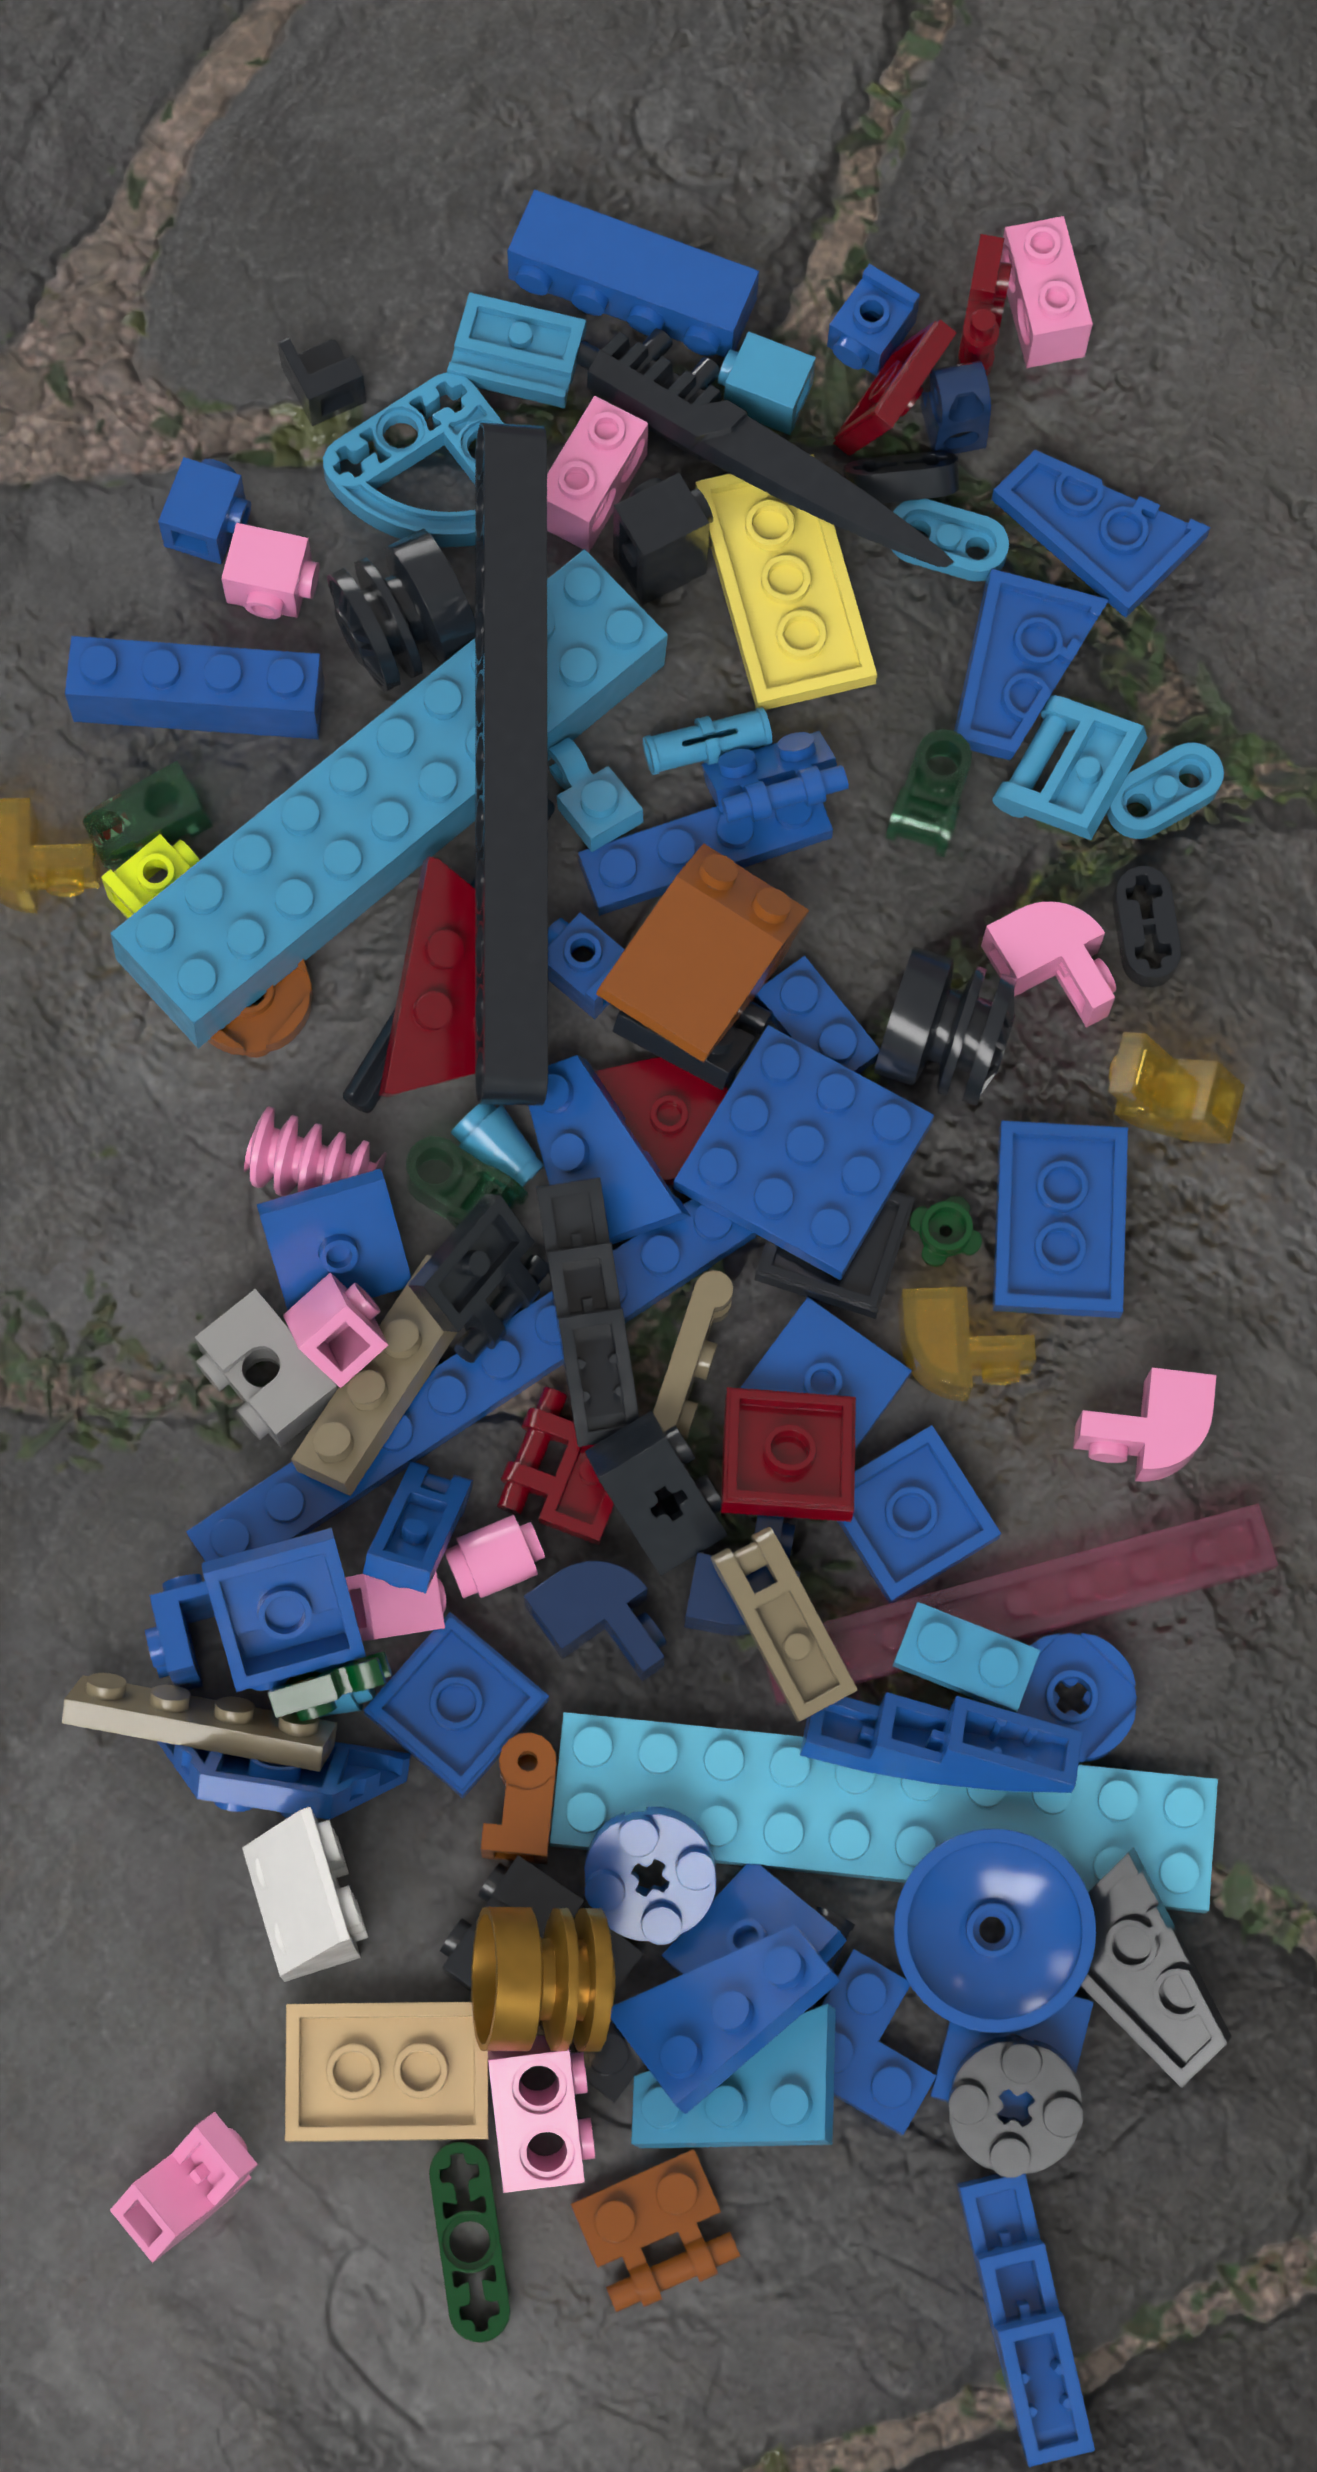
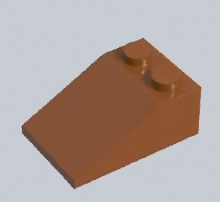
[596,843,809,1063]

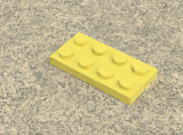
[695,454,877,710]

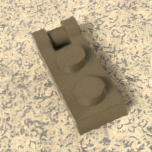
[653,1270,733,1440]
[711,1526,858,1722]

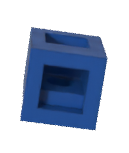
[827,264,920,376]
[548,912,625,1020]

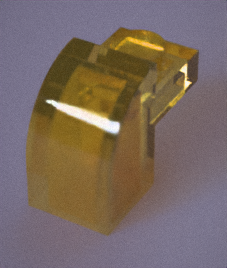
[0,798,100,914]
[1108,1032,1245,1144]
[898,1287,1036,1401]

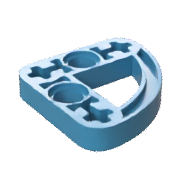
[323,373,504,547]

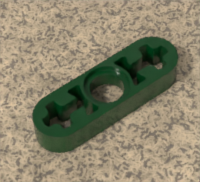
[429,2142,511,2343]

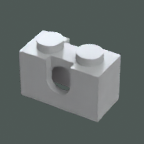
[195,1289,338,1448]

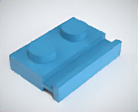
[447,292,586,408]

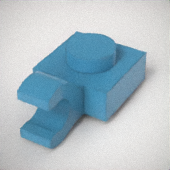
[548,737,644,852]

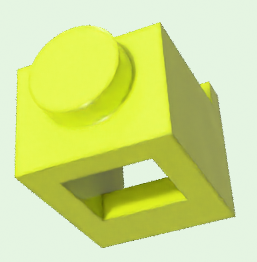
[101,834,200,919]

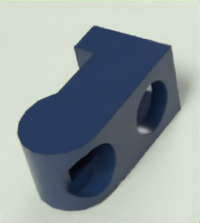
[920,361,991,454]

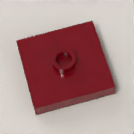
[833,319,957,456]
[595,1057,728,1186]
[721,1387,856,1522]

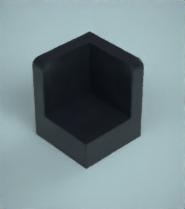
[277,337,367,427]

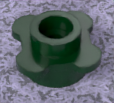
[909,1196,982,1267]

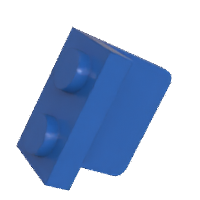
[145,1574,215,1690]

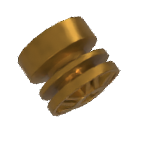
[471,1907,615,2052]

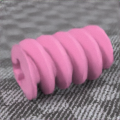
[244,1106,387,1196]

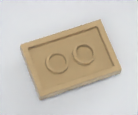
[285,2002,489,2142]

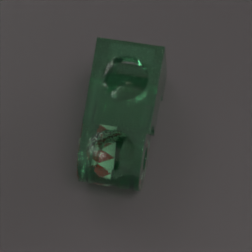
[82,761,213,869]

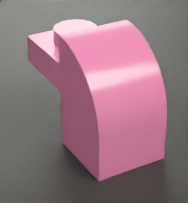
[981,902,1116,1028]
[1073,1368,1216,1482]
[110,2112,258,2263]

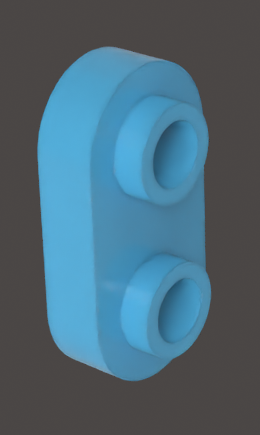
[891,499,1009,581]
[1107,743,1224,839]

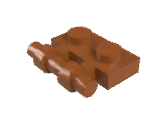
[571,2149,740,2313]

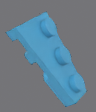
[631,2004,836,2148]

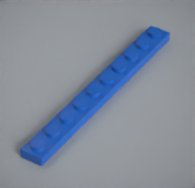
[186,1199,757,1562]

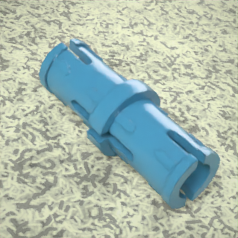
[643,707,772,775]

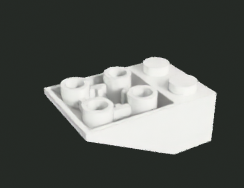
[242,1807,368,1982]

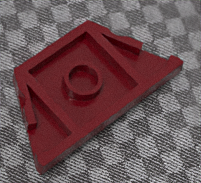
[379,856,475,1097]

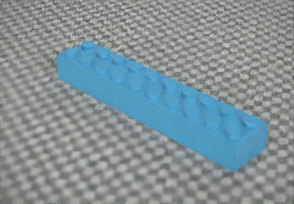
[110,549,668,1048]

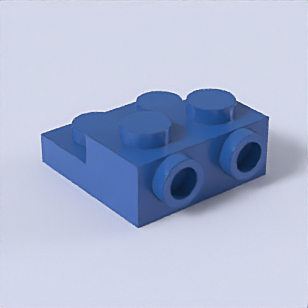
[201,1528,366,1692]

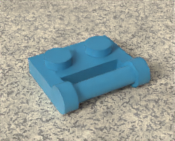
[992,695,1148,840]

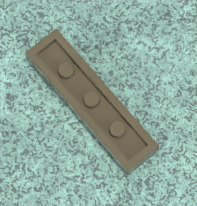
[291,1255,457,1496]
[62,1673,337,1772]

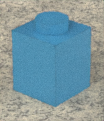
[718,331,816,435]

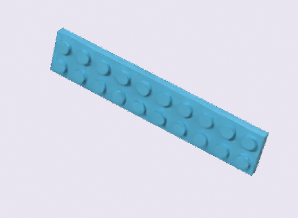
[550,1712,1218,1913]

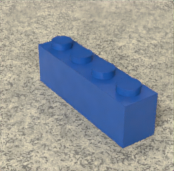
[507,189,759,357]
[65,636,325,739]

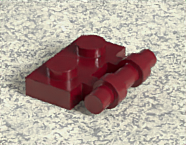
[957,234,1012,376]
[497,1387,615,1546]

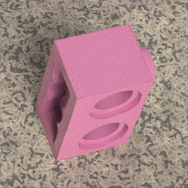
[1001,216,1093,368]
[547,396,648,552]
[487,2035,595,2193]

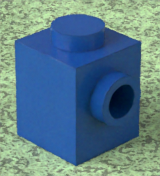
[158,457,251,565]

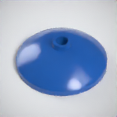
[894,1829,1096,2033]

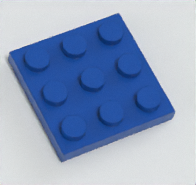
[673,1025,934,1280]

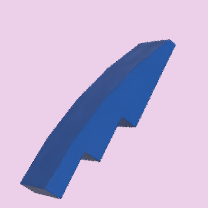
[800,1692,1083,1793]
[956,2174,1095,2467]

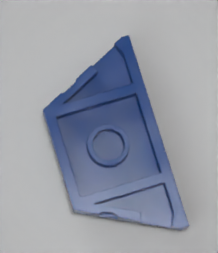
[158,1742,411,1820]

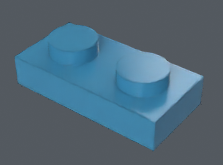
[892,1602,1040,1713]

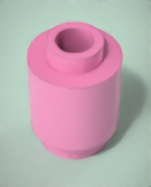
[444,1515,545,1599]

